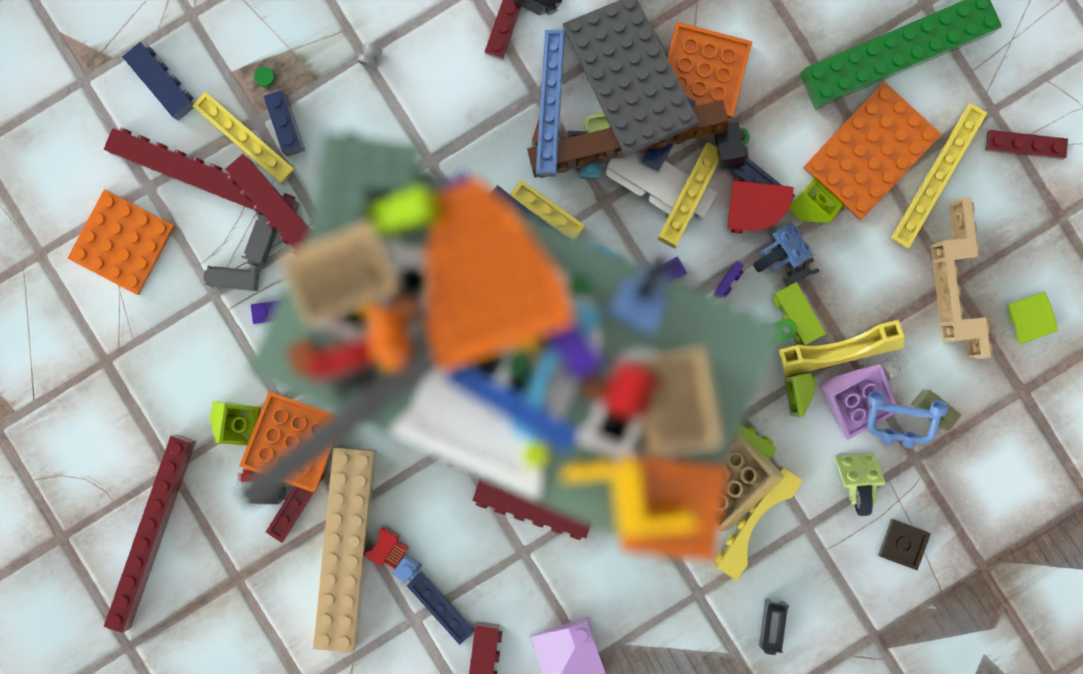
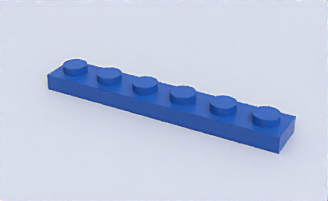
[444,364,580,453]

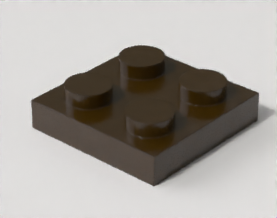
[878,518,931,571]

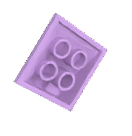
[818,364,896,440]
[531,617,606,674]

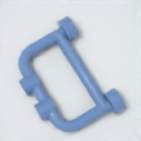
[867,391,948,448]

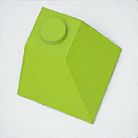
[789,178,843,223]
[784,373,816,417]
[210,401,260,445]

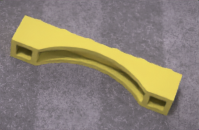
[779,320,905,377]
[714,466,803,581]

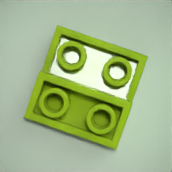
[1006,291,1058,344]

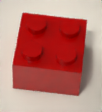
[602,361,660,419]

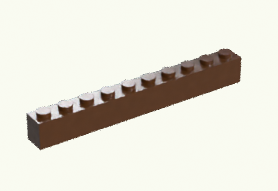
[527,99,729,178]

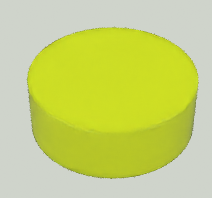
[523,443,547,467]

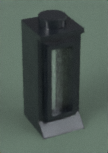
[759,599,789,655]

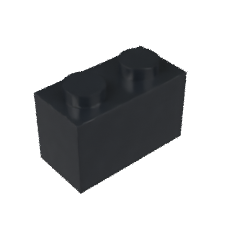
[714,122,748,170]

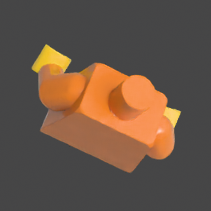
[358,301,414,374]

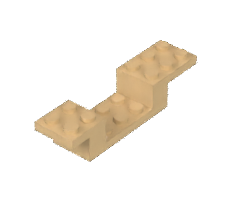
[930,197,992,359]

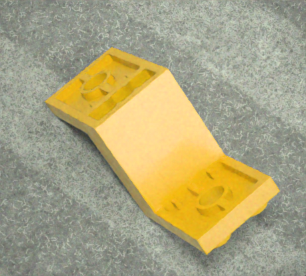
[563,456,697,536]

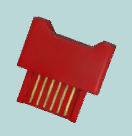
[364,525,409,569]

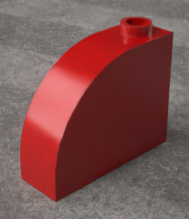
[727,180,794,234]
[306,337,377,382]

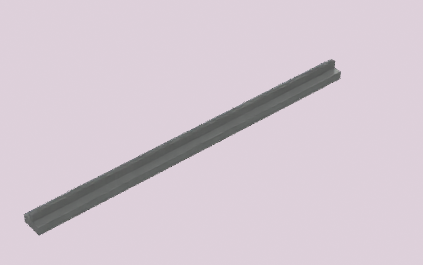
[236,343,439,509]

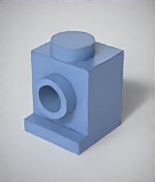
[393,554,422,583]

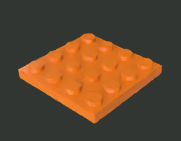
[667,22,753,118]
[67,189,176,295]
[239,391,335,493]
[620,455,728,562]

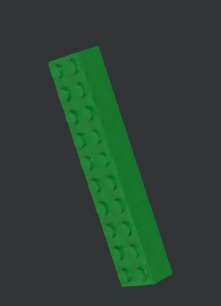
[800,0,1002,110]

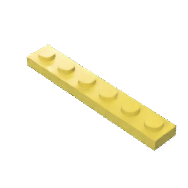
[192,92,295,184]
[657,142,719,249]

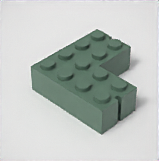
[312,131,422,233]

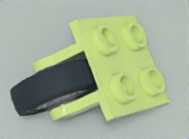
[835,453,886,516]

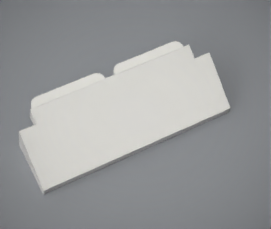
[606,151,718,220]

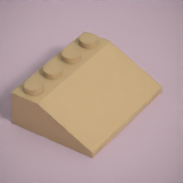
[279,221,400,326]
[631,349,724,456]
[719,432,784,531]

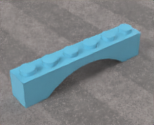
[509,300,602,443]

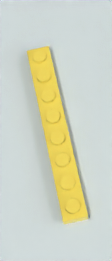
[890,103,987,249]

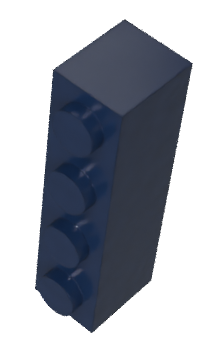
[122,42,194,121]

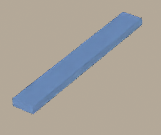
[536,30,565,177]

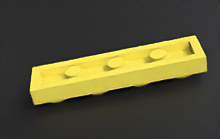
[510,180,585,236]

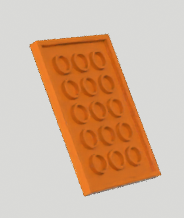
[802,81,941,221]

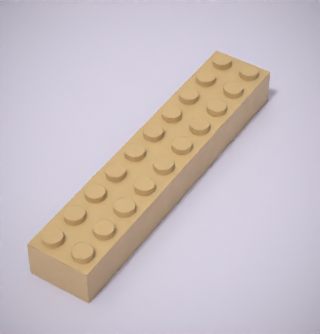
[313,446,377,653]

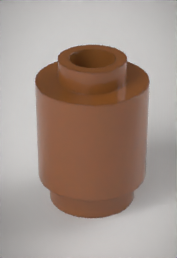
[581,375,613,400]

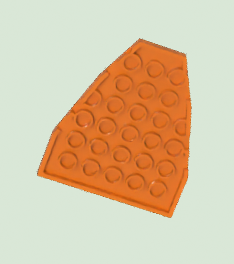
[426,177,576,372]

